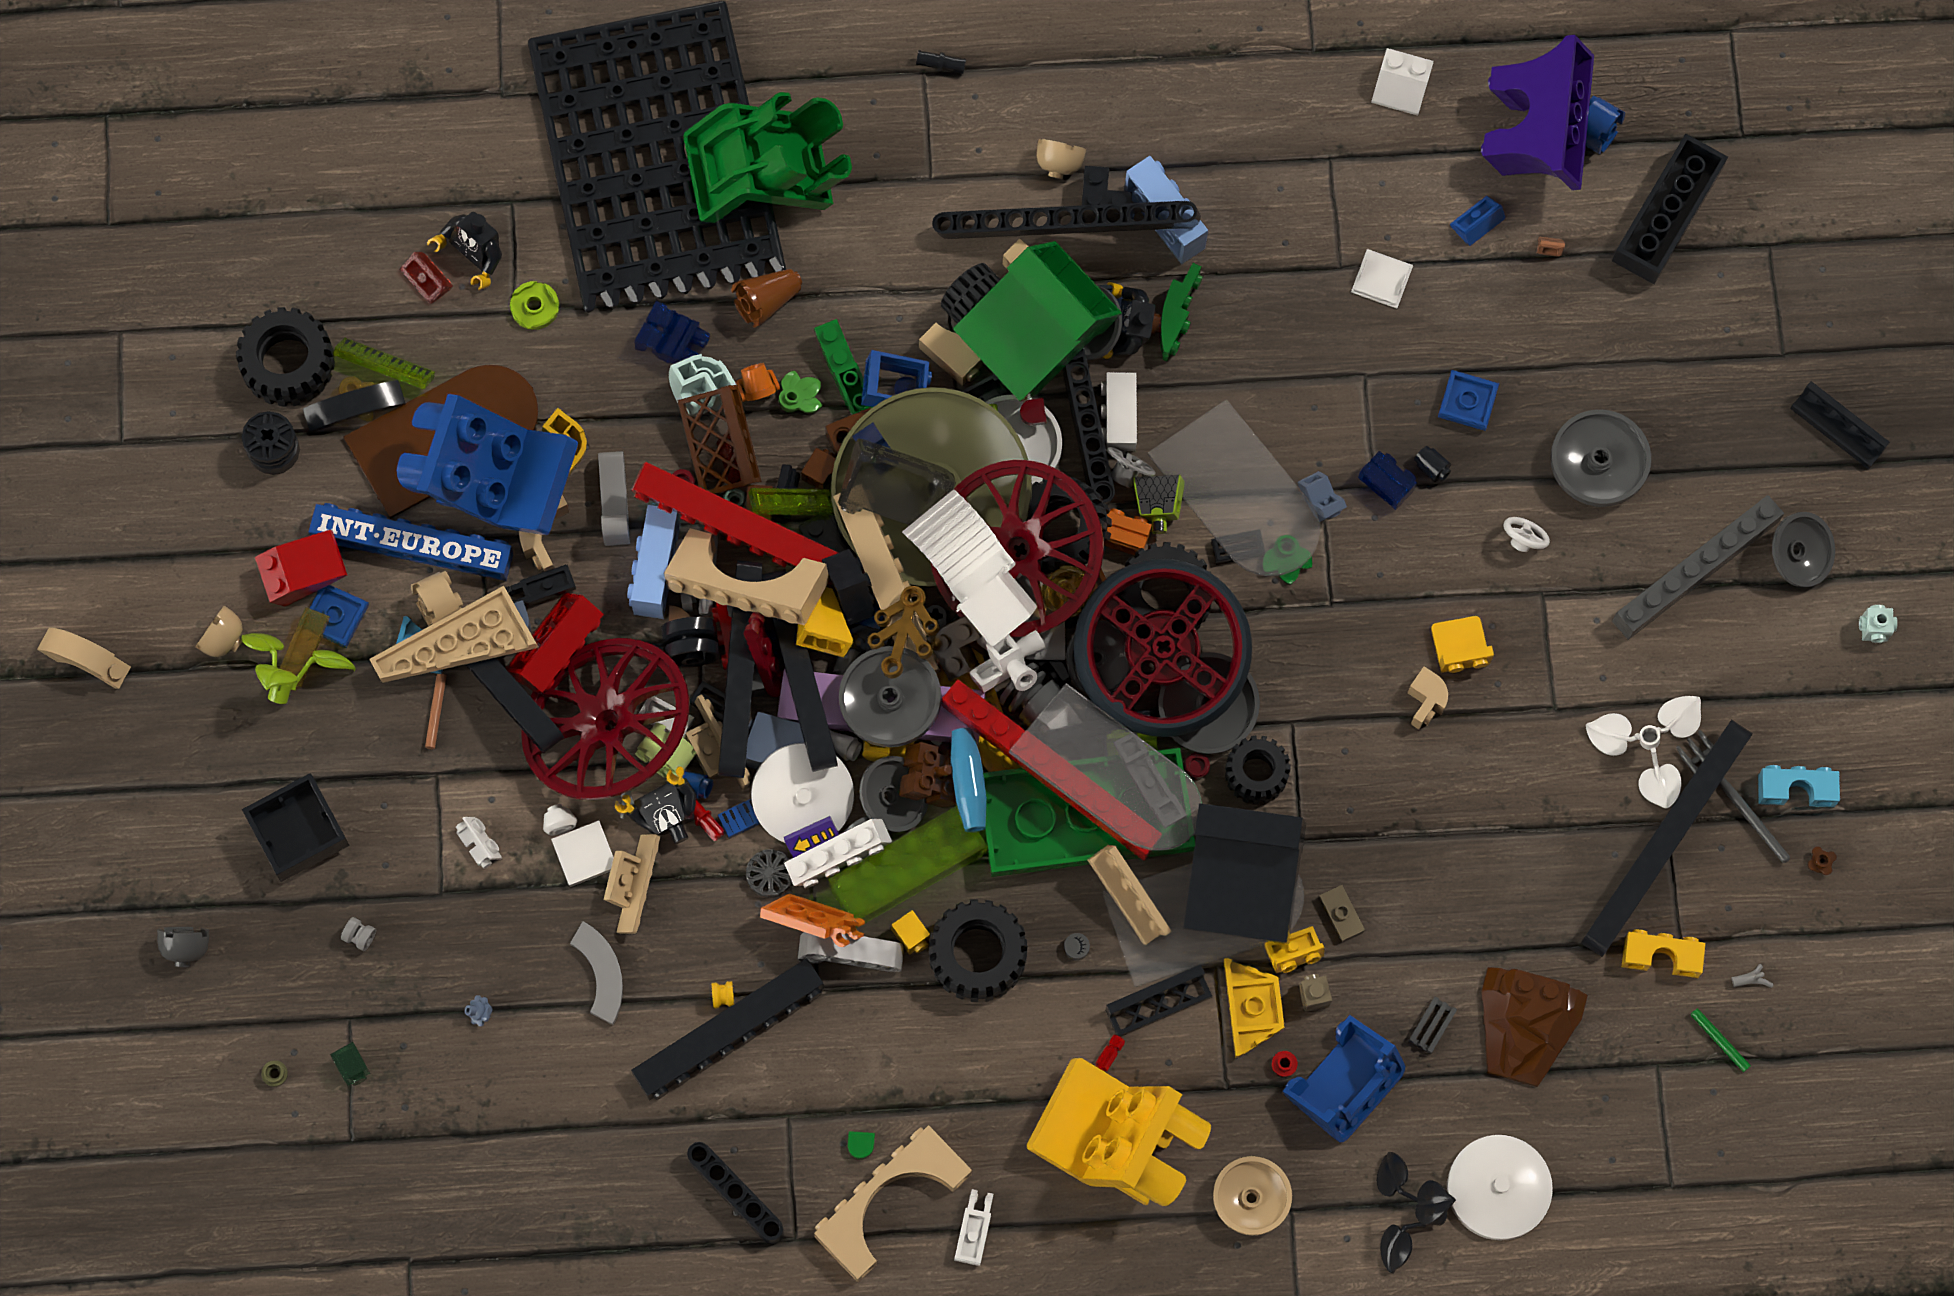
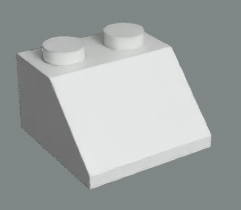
[1371,48,1434,116]

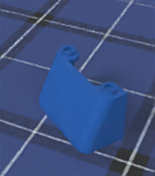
[1283,1015,1405,1142]

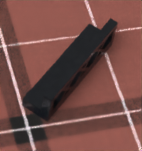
[1790,381,1890,470]
[1105,964,1212,1037]

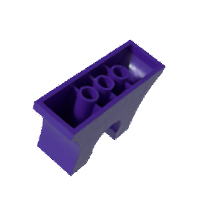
[1481,35,1594,190]

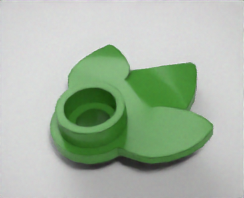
[778,371,822,413]

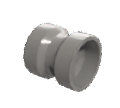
[341,917,376,951]

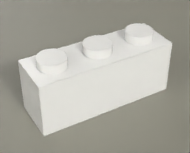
[1101,372,1137,451]

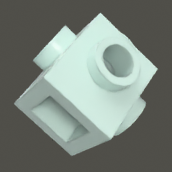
[1859,605,1897,643]

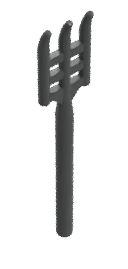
[1676,730,1790,863]

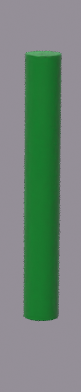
[1690,1008,1751,1073]

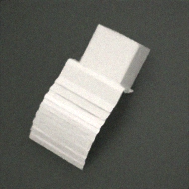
[902,489,1037,647]

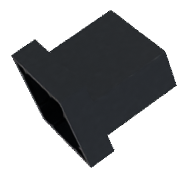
[1184,803,1307,944]

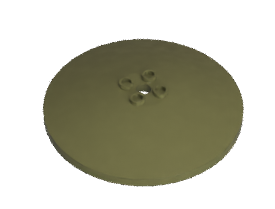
[831,387,1032,588]

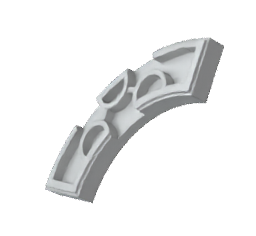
[570,921,623,1025]

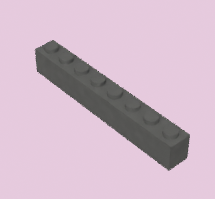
[1612,495,1784,640]

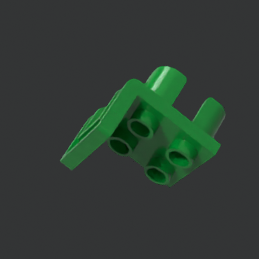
[683,92,852,223]

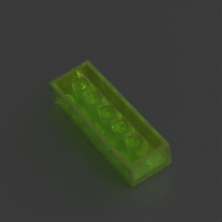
[828,806,987,928]

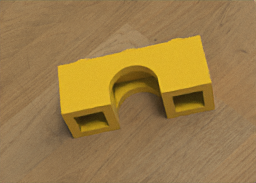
[1622,929,1705,978]

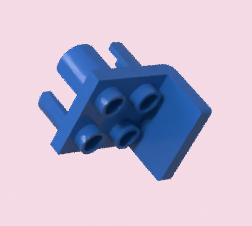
[397,394,578,535]

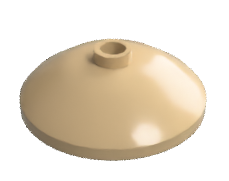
[1213,1156,1292,1235]

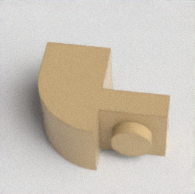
[1408,667,1448,729]

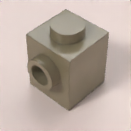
[1298,974,1332,1012]

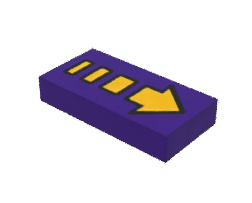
[784,816,840,858]

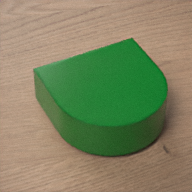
[848,1131,875,1160]

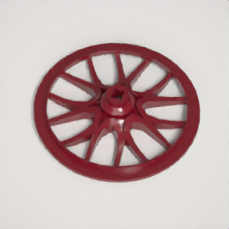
[930,460,1104,637]
[521,638,689,800]

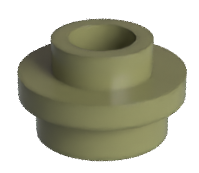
[261,1061,288,1087]

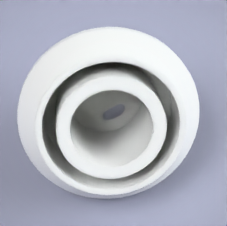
[543,804,577,836]

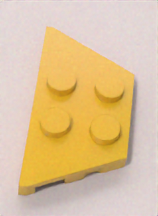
[1224,958,1285,1058]

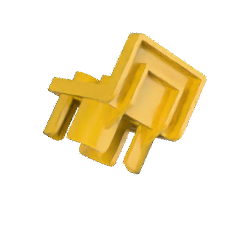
[1027,1058,1211,1206]

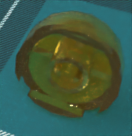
[1042,566,1094,618]

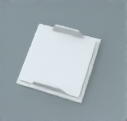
[1351,249,1413,309]

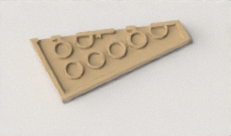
[370,586,539,683]

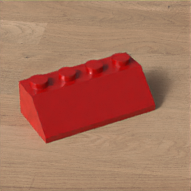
[505,593,604,693]

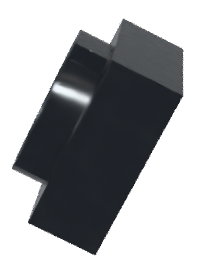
[242,773,350,882]

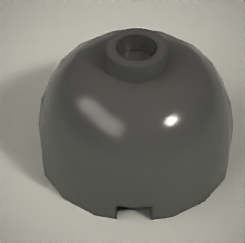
[157,927,209,967]

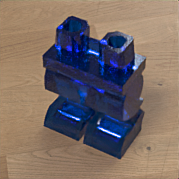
[634,301,710,364]

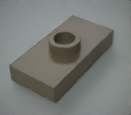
[1318,885,1365,943]

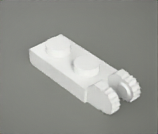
[954,1189,994,1266]

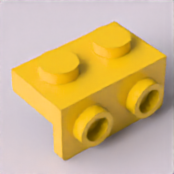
[1265,926,1325,973]

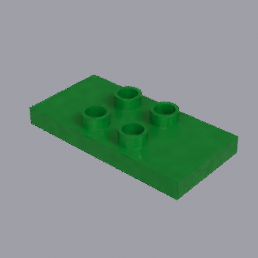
[983,748,1195,877]

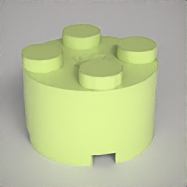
[635,723,697,778]

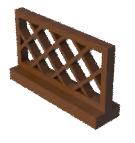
[677,385,762,494]

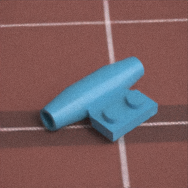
[951,728,987,832]

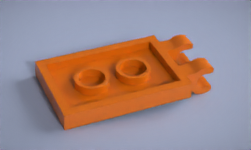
[760,893,865,947]

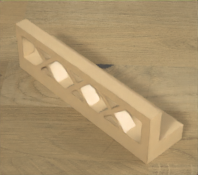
[1088,845,1172,945]

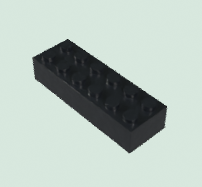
[1612,133,1728,285]

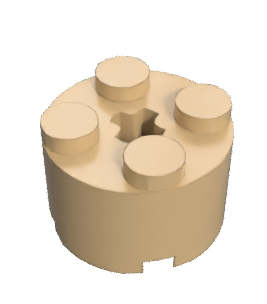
[411,571,463,626]

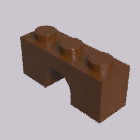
[801,448,836,491]

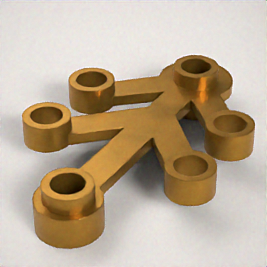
[868,586,939,679]

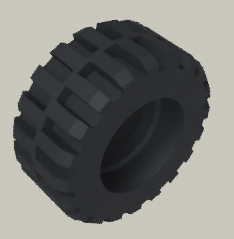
[236,307,335,407]
[1017,477,1112,575]
[1117,542,1212,639]
[929,899,1028,1002]

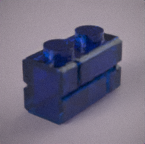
[1358,451,1417,510]

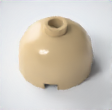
[1036,139,1086,179]
[195,606,243,657]

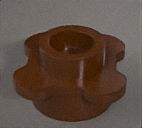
[1807,847,1837,875]

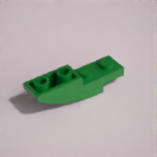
[1160,263,1203,362]
[813,319,873,415]

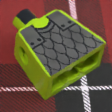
[1133,475,1185,534]

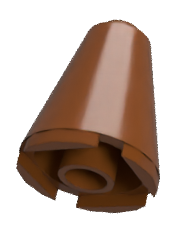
[731,269,802,328]

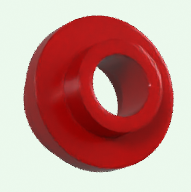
[1272,1051,1298,1077]

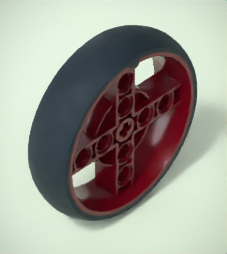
[1074,559,1252,737]

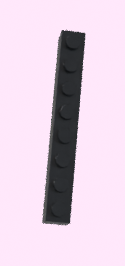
[631,958,824,1101]

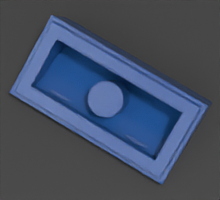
[1450,196,1505,246]

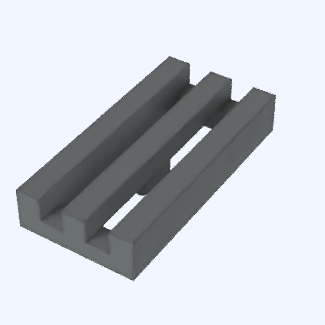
[1409,996,1457,1054]

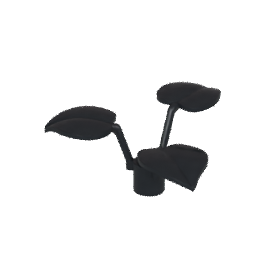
[1376,1152,1456,1274]

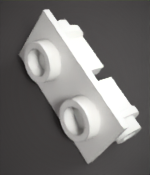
[456,817,502,869]

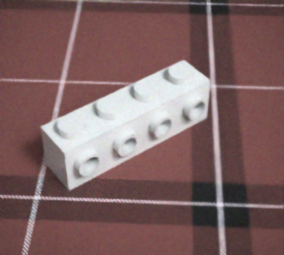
[784,819,892,889]

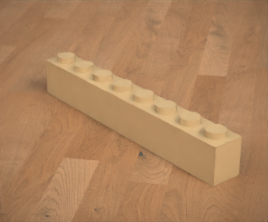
[833,484,941,674]

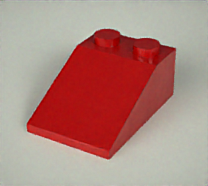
[255,530,348,607]

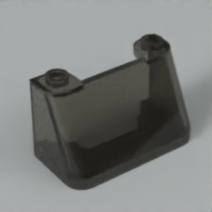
[838,438,956,526]

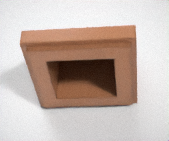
[1537,237,1565,257]

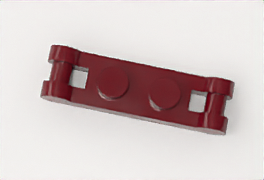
[744,612,784,697]

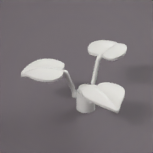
[1586,696,1701,809]

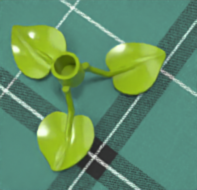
[241,633,356,704]

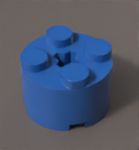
[1586,95,1625,154]

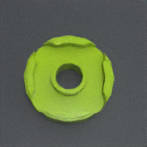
[510,281,559,330]

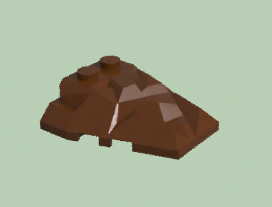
[1481,967,1588,1087]

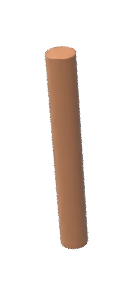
[425,674,447,749]

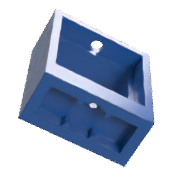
[861,350,932,407]

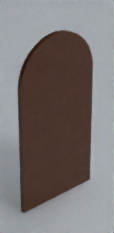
[344,365,538,519]

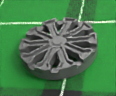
[746,849,792,898]

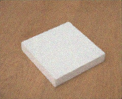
[551,821,614,887]

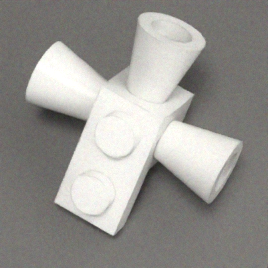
[969,630,1046,693]

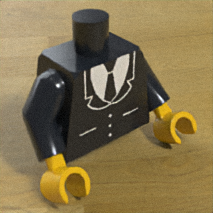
[427,212,502,290]
[1103,282,1155,359]
[615,767,697,844]

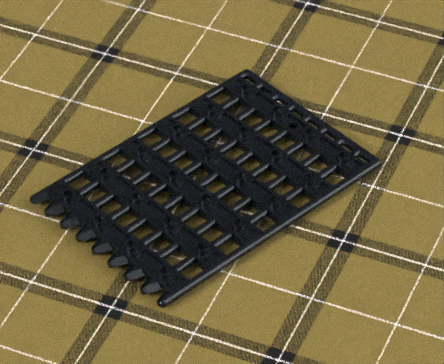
[528,0,786,313]

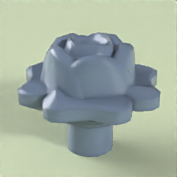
[465,995,492,1026]

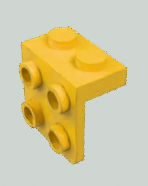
[1431,616,1494,673]

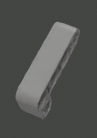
[598,451,630,546]
[797,932,904,972]

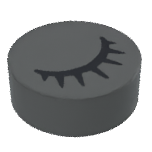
[1064,933,1090,960]

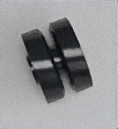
[661,617,720,667]

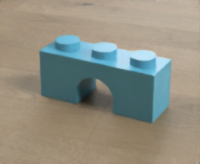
[1758,765,1840,807]

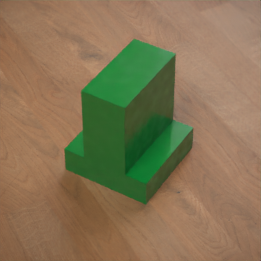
[953,241,1122,402]

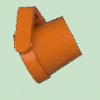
[736,363,780,402]

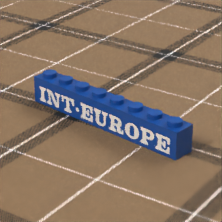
[308,503,514,581]

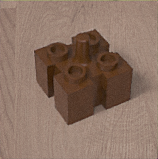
[899,742,957,808]

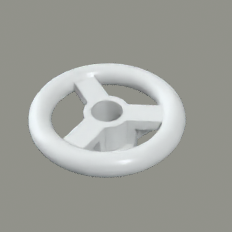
[1503,517,1550,552]

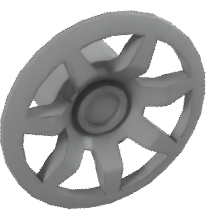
[1107,447,1156,488]

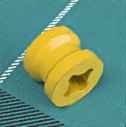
[711,981,734,1009]

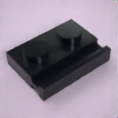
[798,508,854,553]

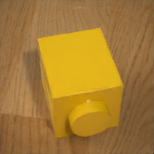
[891,910,930,955]

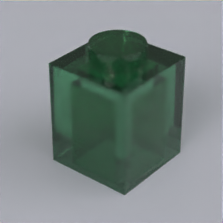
[330,1042,371,1086]

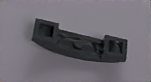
[303,380,406,433]

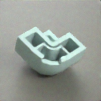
[669,354,736,418]

